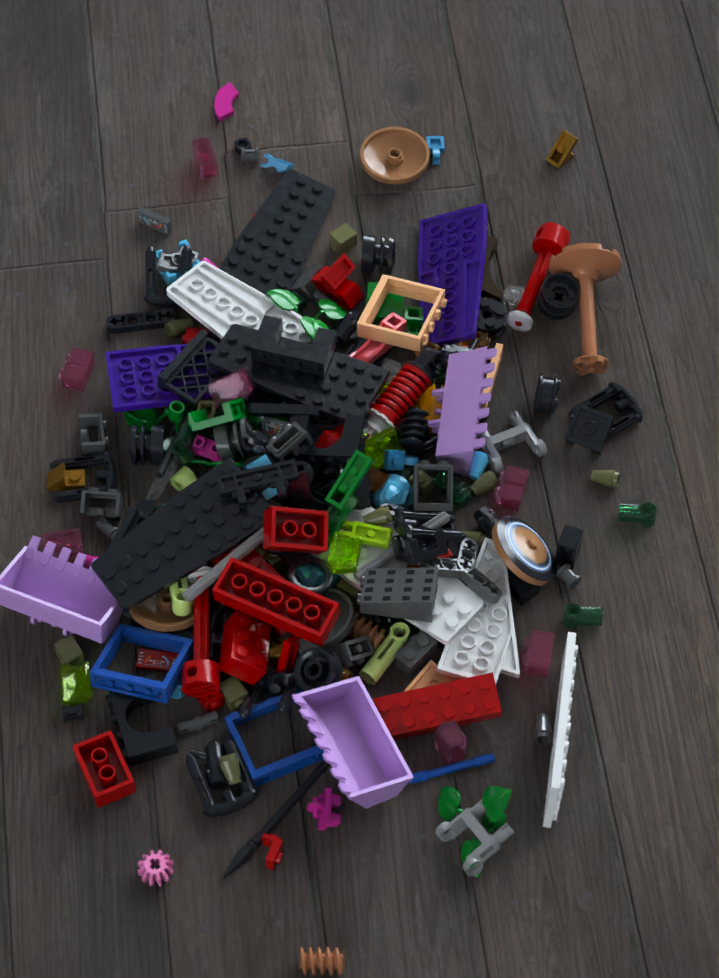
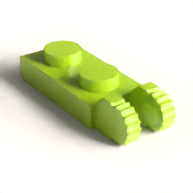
[336,521,393,549]

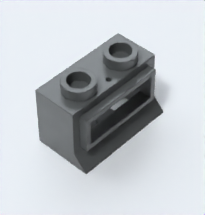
[78,413,108,456]
[266,421,314,462]
[80,487,123,519]

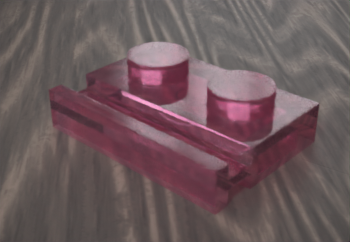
[41,528,84,558]

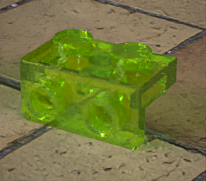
[364,426,405,469]
[327,532,363,574]
[59,662,93,706]

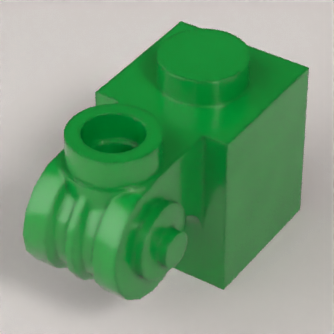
[403,306,423,336]

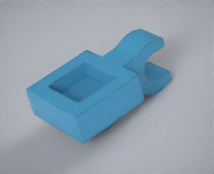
[426,136,445,165]
[261,154,294,173]
[383,450,418,470]

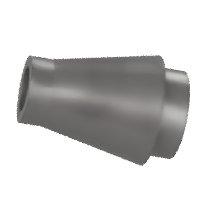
[533,714,553,745]

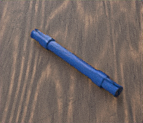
[408,753,495,784]

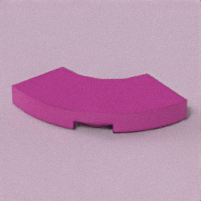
[214,82,239,121]

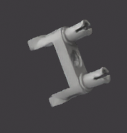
[477,411,547,475]
[436,800,515,876]

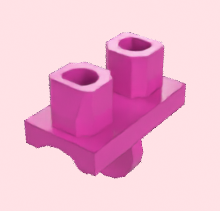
[190,434,222,462]
[307,787,341,831]

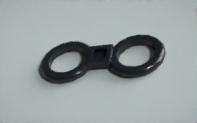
[258,542,334,595]

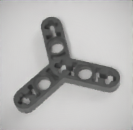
[419,538,502,604]

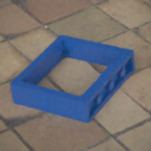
[90,624,194,704]
[224,688,324,787]

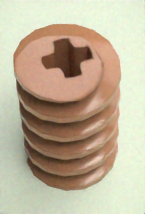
[348,612,386,652]
[300,947,344,975]

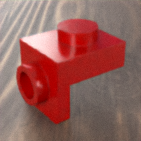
[262,833,284,871]

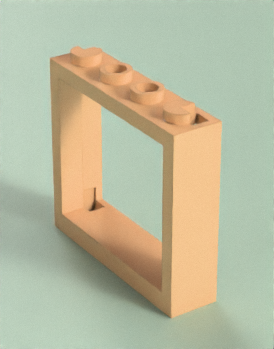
[357,274,447,352]

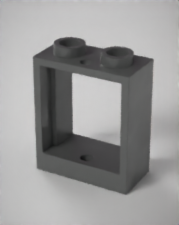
[412,460,454,512]

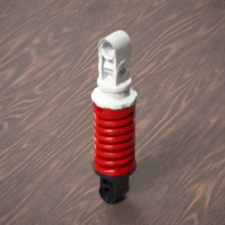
[364,347,445,456]

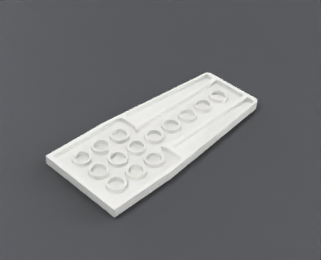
[166,261,313,345]
[311,507,484,645]
[543,632,578,828]

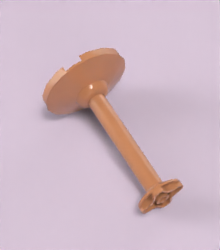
[549,243,622,375]

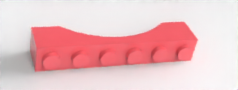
[348,312,407,364]

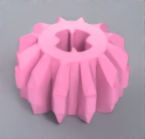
[138,850,174,887]

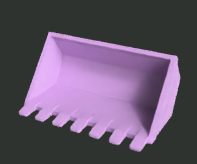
[427,346,497,477]
[0,536,123,644]
[292,676,414,809]

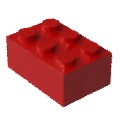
[263,506,329,554]
[219,611,271,685]
[72,730,136,808]

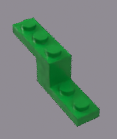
[325,450,374,548]

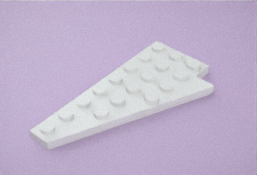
[437,537,520,684]

